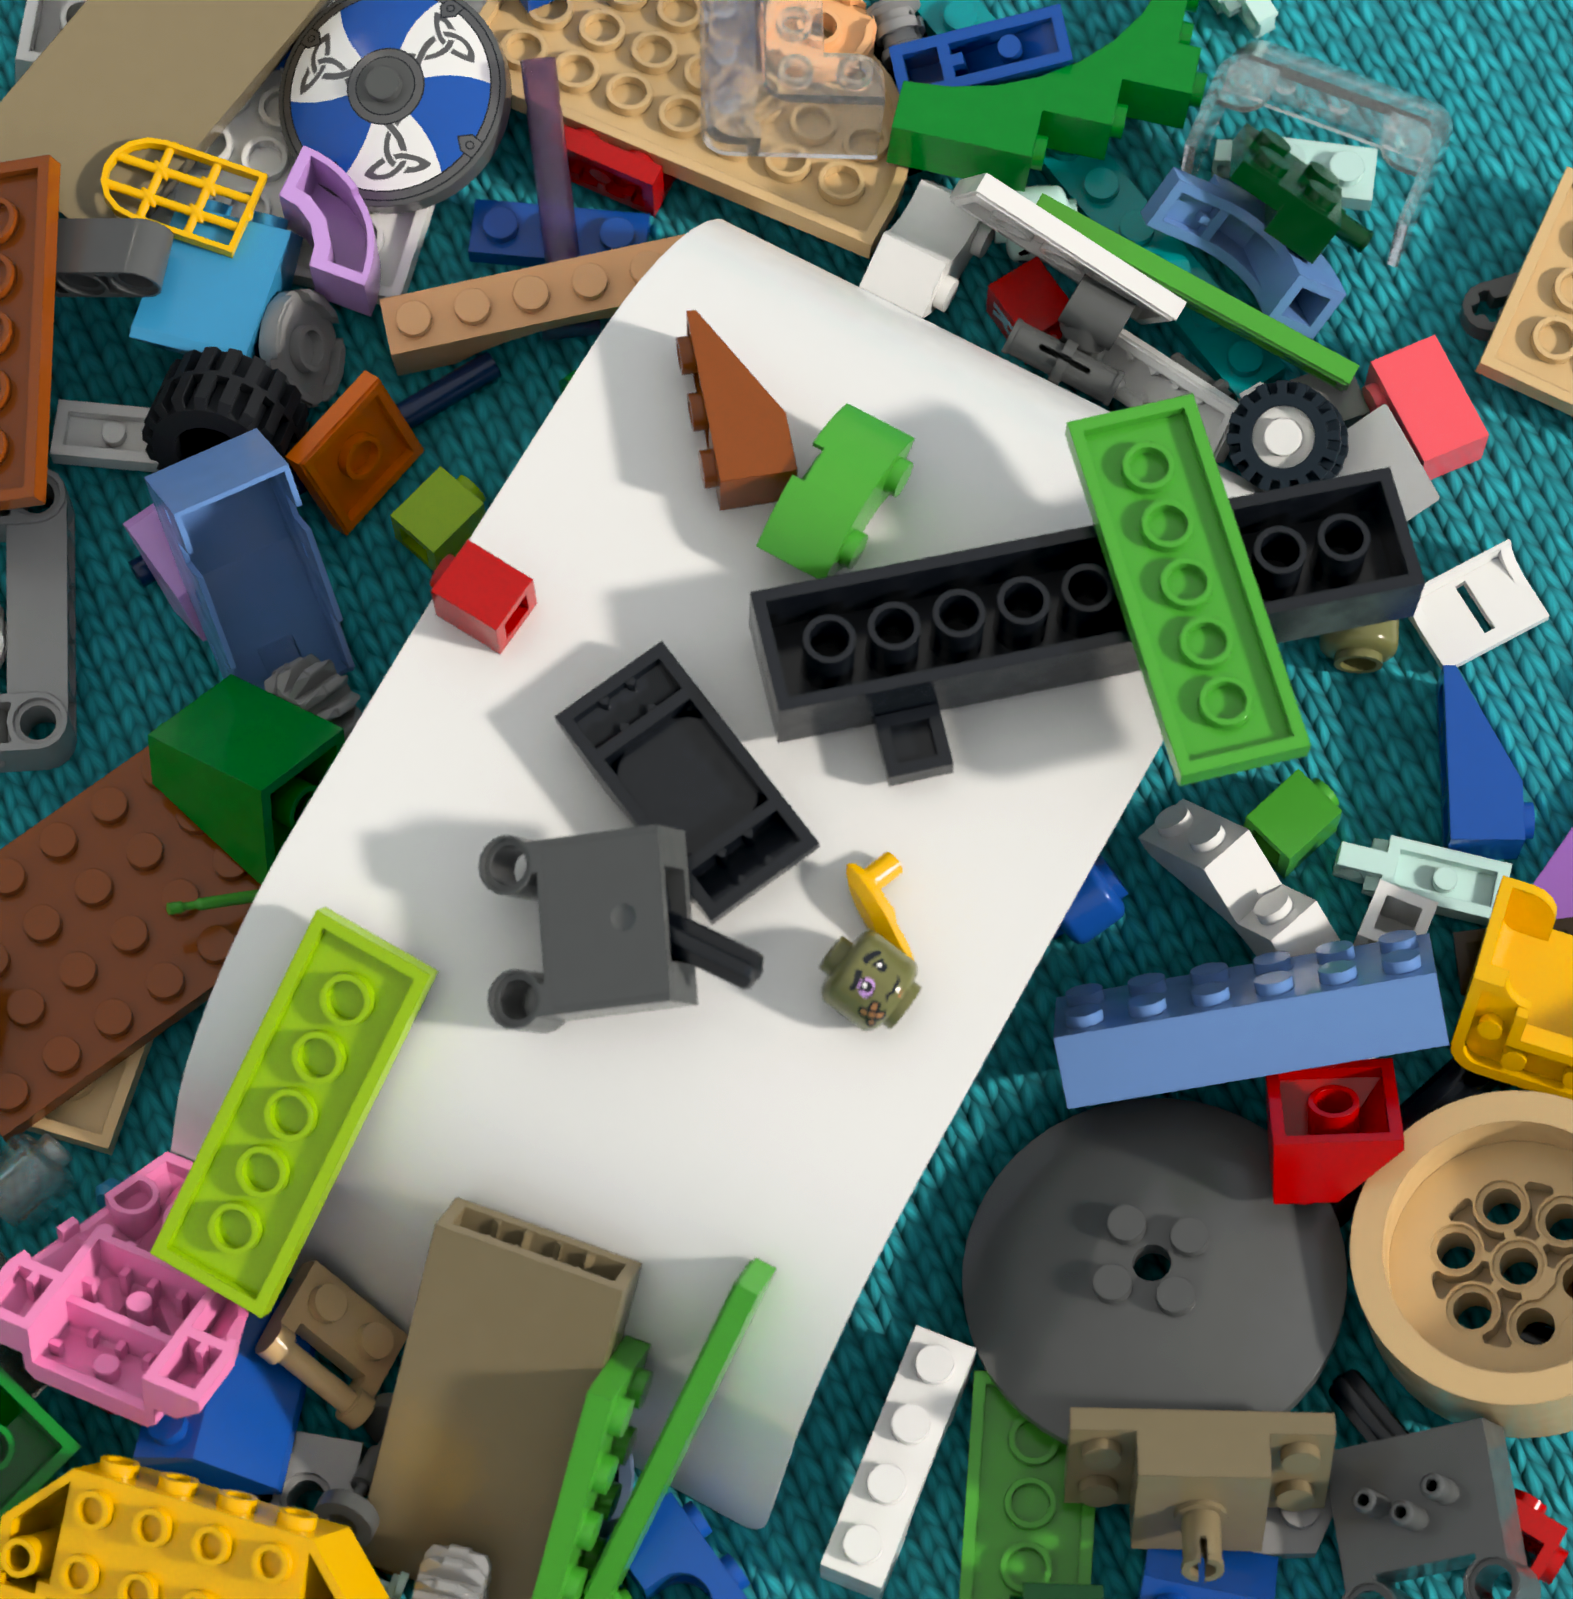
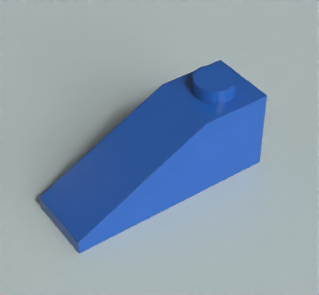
[888,4,1074,95]
[1436,665,1535,860]

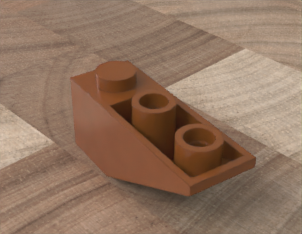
[676,310,798,511]

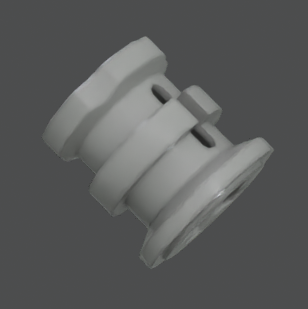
[866,0,926,70]

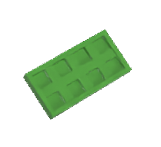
[532,1335,653,1599]

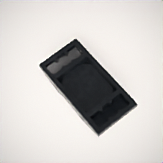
[555,641,820,925]

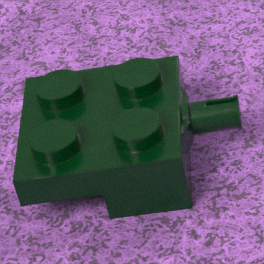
[1229,123,1374,264]

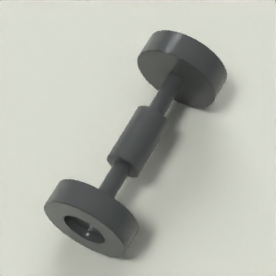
[312,1393,394,1548]

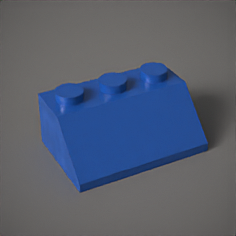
[133,1300,316,1495]

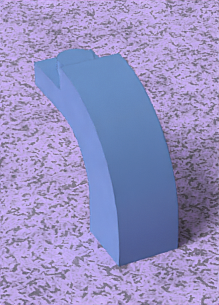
[1140,167,1347,340]

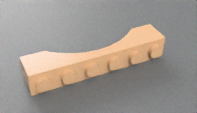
[379,234,685,376]

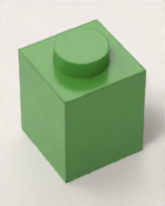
[1243,769,1342,879]

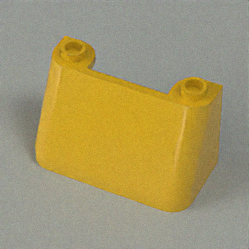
[1451,875,1573,1100]

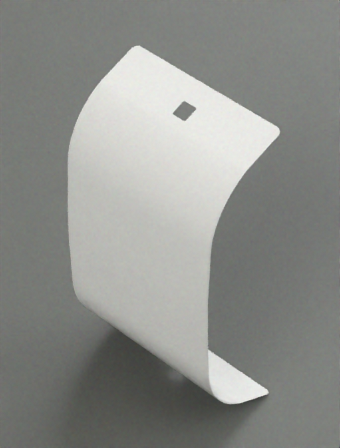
[170,218,1265,1529]

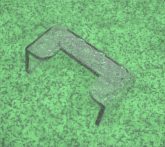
[699,0,885,160]

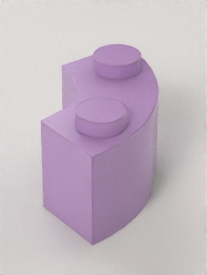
[279,145,381,317]

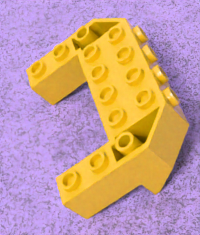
[0,1455,390,1599]

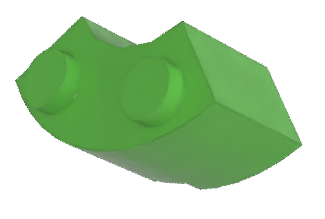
[756,403,915,579]

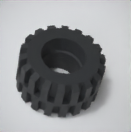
[142,347,309,470]

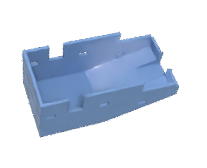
[144,428,355,690]

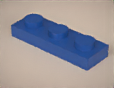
[468,199,651,267]

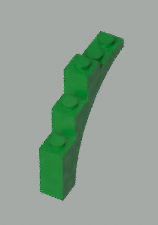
[886,0,1208,191]

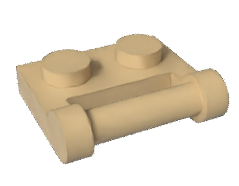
[255,1260,408,1430]

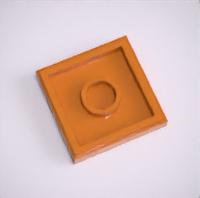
[285,370,424,536]

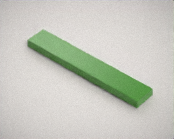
[1036,193,1360,392]
[582,1258,777,1599]

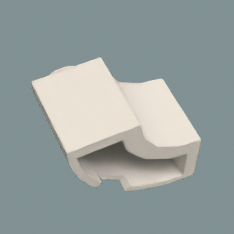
[859,180,995,318]

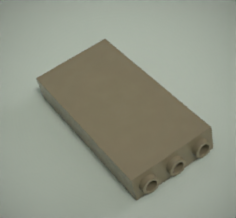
[0,0,331,219]
[362,1197,642,1599]

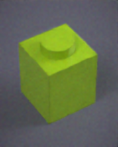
[390,466,486,571]

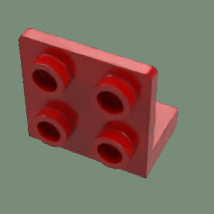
[546,121,676,217]

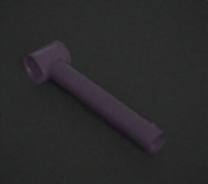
[520,57,601,341]

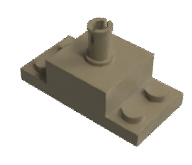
[1064,1407,1336,1582]

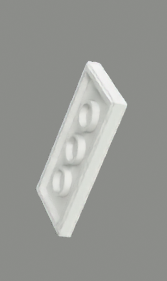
[949,172,1187,325]

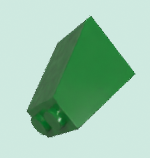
[148,674,345,885]

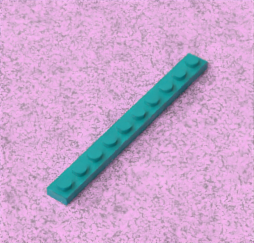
[915,0,1286,401]

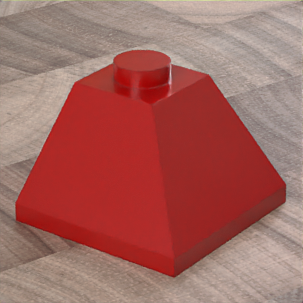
[1265,1058,1404,1205]

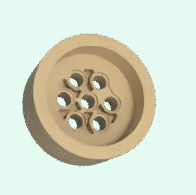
[1350,1090,1573,1438]

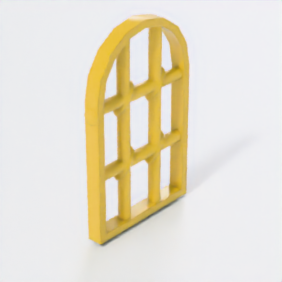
[101,137,268,258]

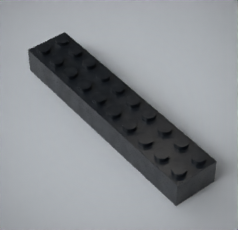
[749,467,1425,743]

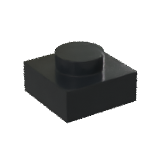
[874,703,954,786]

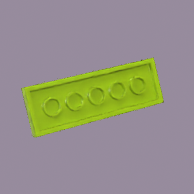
[150,907,439,1318]

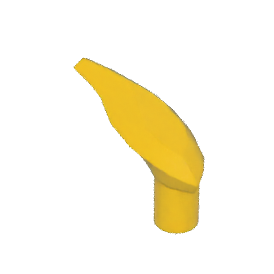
[846,852,915,962]

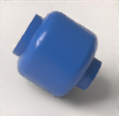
[1053,854,1129,944]

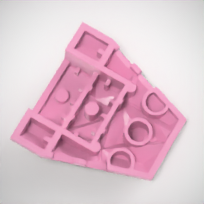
[0,1151,249,1427]

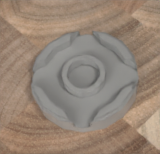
[258,289,346,408]

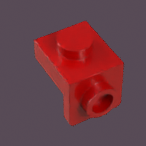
[1514,1489,1569,1586]

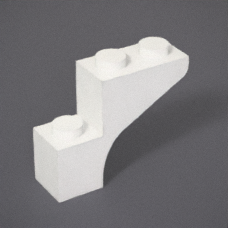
[1138,799,1341,957]

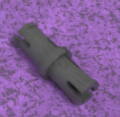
[1001,318,1125,407]

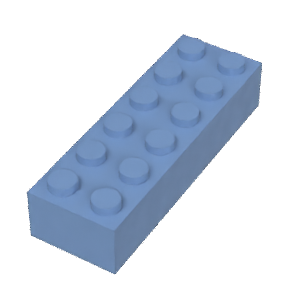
[1053,930,1449,1109]

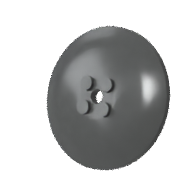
[962,1098,1347,1445]

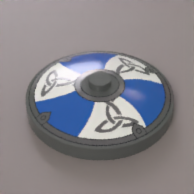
[278,0,512,214]

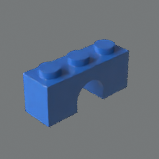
[607,1492,750,1599]

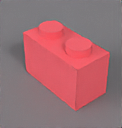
[1362,335,1489,480]

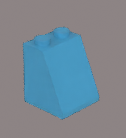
[129,199,303,358]

